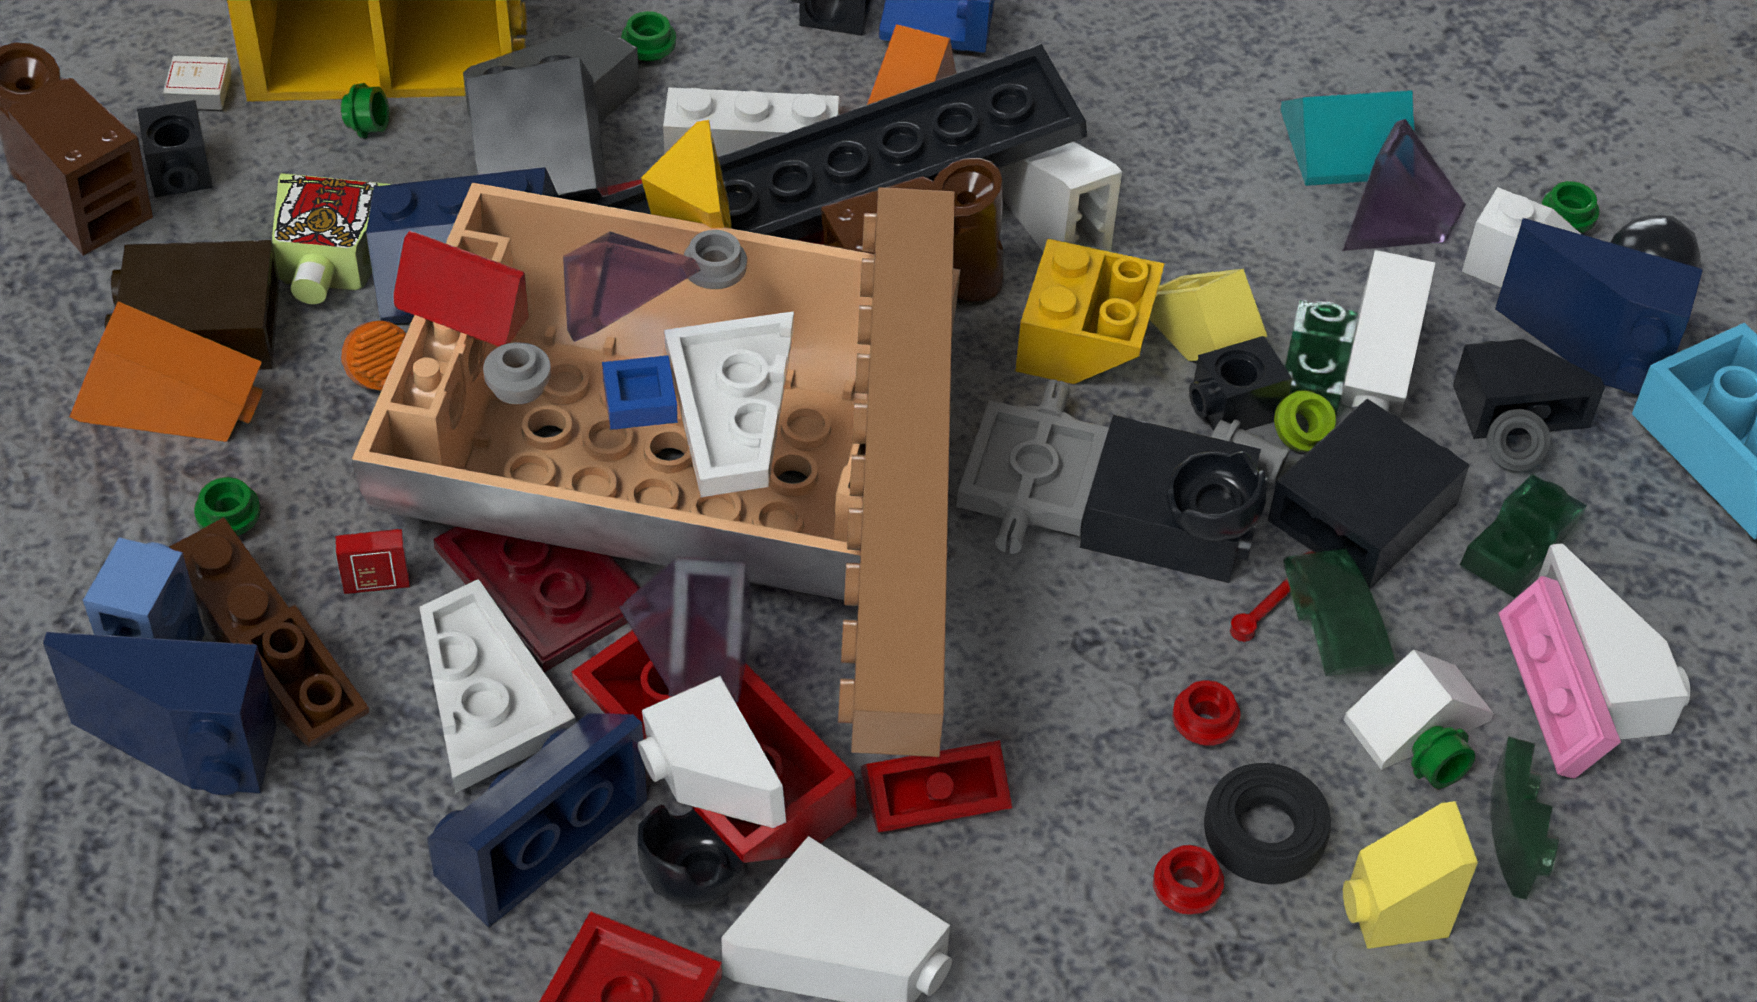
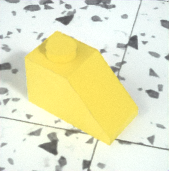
[1150,269,1267,361]
[1343,801,1478,949]

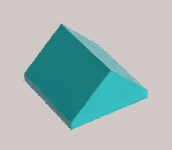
[1280,90,1416,186]

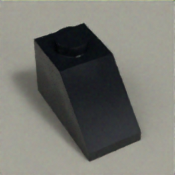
[1453,339,1605,439]

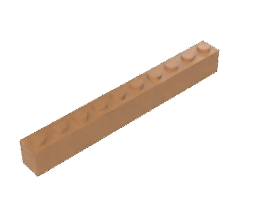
[838,187,955,757]

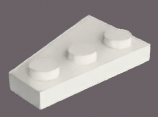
[664,311,794,497]
[419,579,576,793]

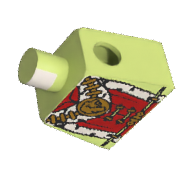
[272,173,391,304]

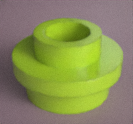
[1274,391,1336,453]

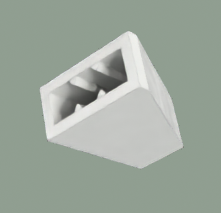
[998,142,1122,252]
[1339,250,1435,417]
[722,836,952,1002]

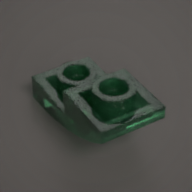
[1285,300,1358,415]
[1460,474,1587,598]
[1283,549,1395,677]
[1490,736,1559,900]

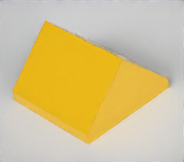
[641,120,732,229]

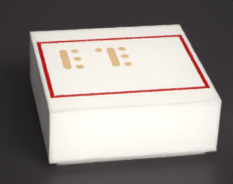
[163,56,232,110]

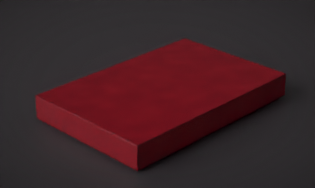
[433,526,652,673]

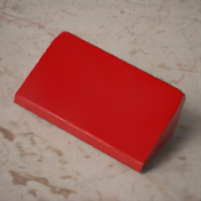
[394,231,529,347]
[860,740,1013,833]

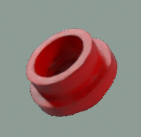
[1172,680,1241,746]
[1153,845,1224,915]

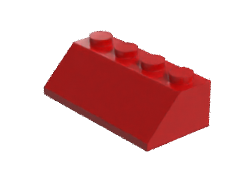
[571,597,857,863]

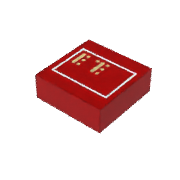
[335,529,410,594]

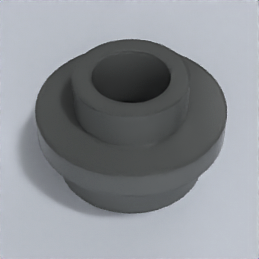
[1487,409,1551,471]

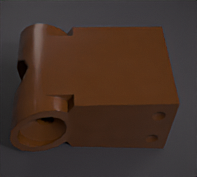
[0,42,153,256]
[821,158,1004,307]

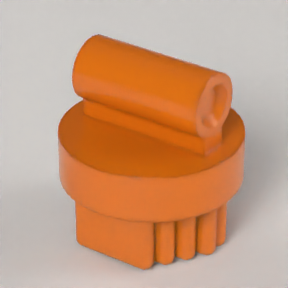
[341,321,406,390]

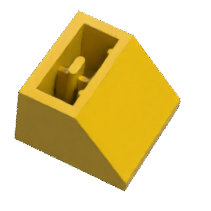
[1015,239,1165,384]

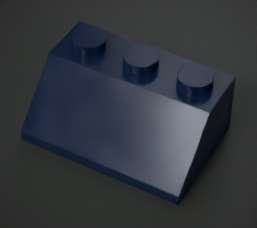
[366,167,560,324]
[427,713,647,928]

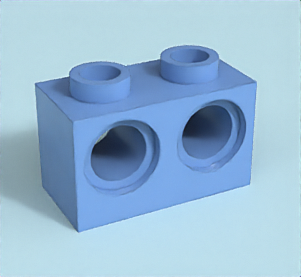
[83,538,205,641]

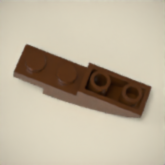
[169,517,369,748]

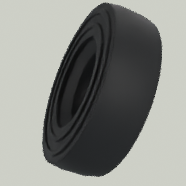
[1204,763,1331,884]

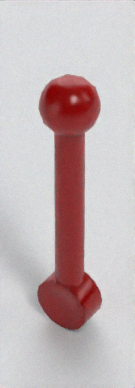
[1230,551,1324,642]

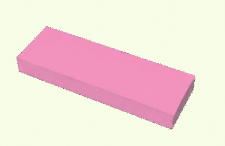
[1498,576,1621,779]

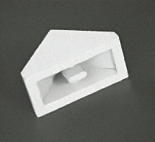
[1344,649,1494,770]

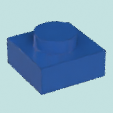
[602,355,678,430]

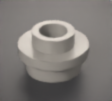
[683,230,747,289]
[483,342,551,405]

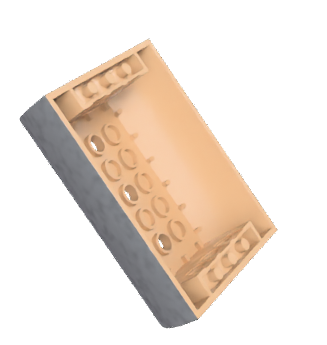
[352,182,960,600]

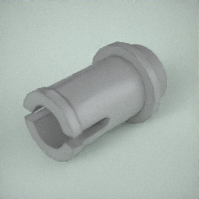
[1212,419,1290,485]

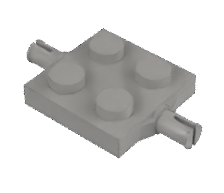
[956,380,1109,554]

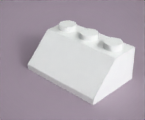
[663,87,841,157]

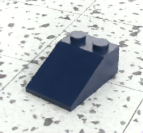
[1495,218,1703,395]
[43,632,277,795]

